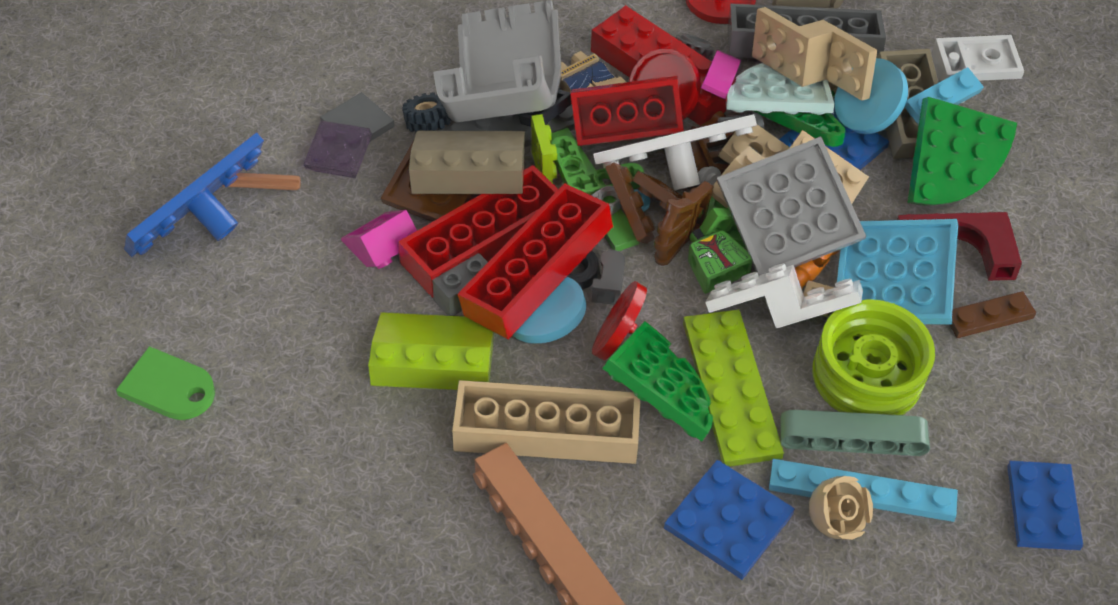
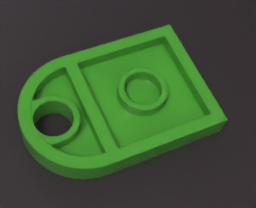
[116,346,215,420]

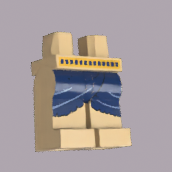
[559,51,626,92]

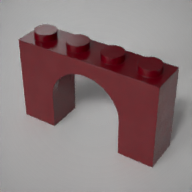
[897,212,1022,281]

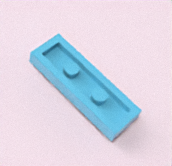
[905,67,984,125]

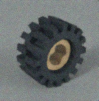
[402,92,452,133]

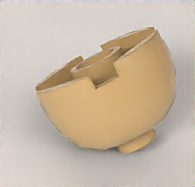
[809,476,873,540]

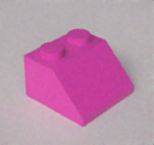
[341,210,417,269]

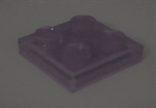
[303,121,372,178]

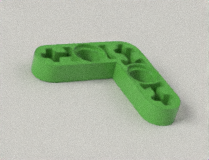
[552,136,644,195]

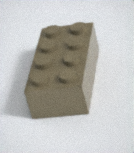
[877,49,939,159]

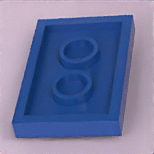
[1007,461,1083,550]

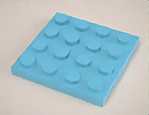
[837,219,958,324]

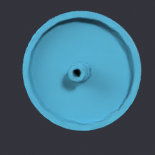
[834,58,908,134]
[513,277,586,344]

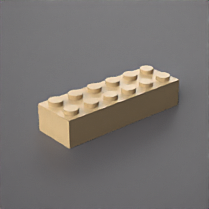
[452,380,640,464]

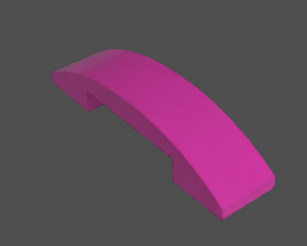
[701,50,741,99]

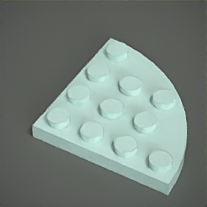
[726,63,834,115]

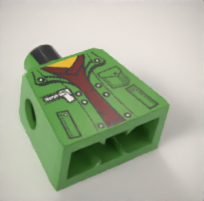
[688,228,752,294]

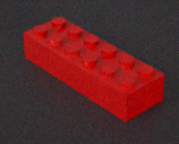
[591,5,736,126]
[398,165,558,298]
[458,183,613,340]

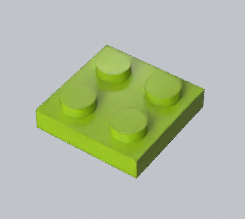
[531,114,557,183]

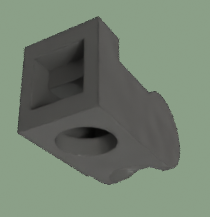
[591,250,625,305]

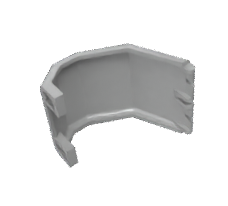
[433,0,562,122]

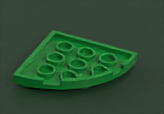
[907,97,1017,206]
[602,321,713,442]

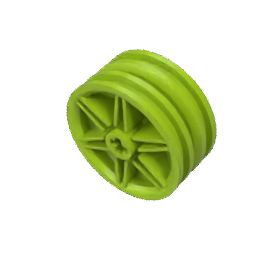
[812,299,935,415]

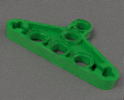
[751,89,846,147]

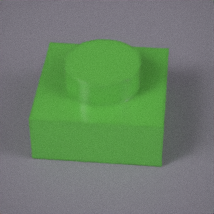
[700,208,735,236]

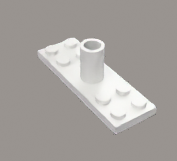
[593,114,757,190]

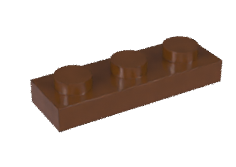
[605,162,655,244]
[949,291,1037,338]

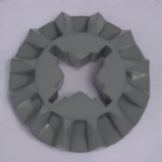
[676,33,714,56]

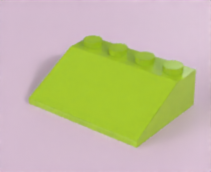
[368,312,494,390]

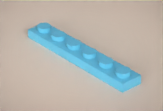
[769,459,958,522]

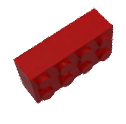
[570,76,684,146]

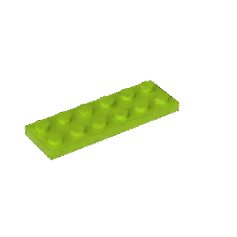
[683,309,784,467]

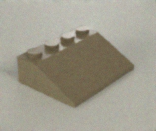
[409,131,525,194]

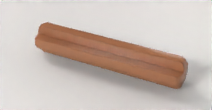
[223,173,301,190]

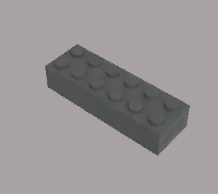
[728,4,886,59]

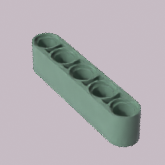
[780,410,930,456]

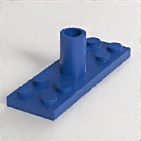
[124,132,264,257]

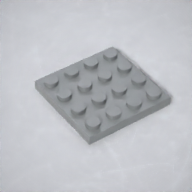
[717,137,866,275]

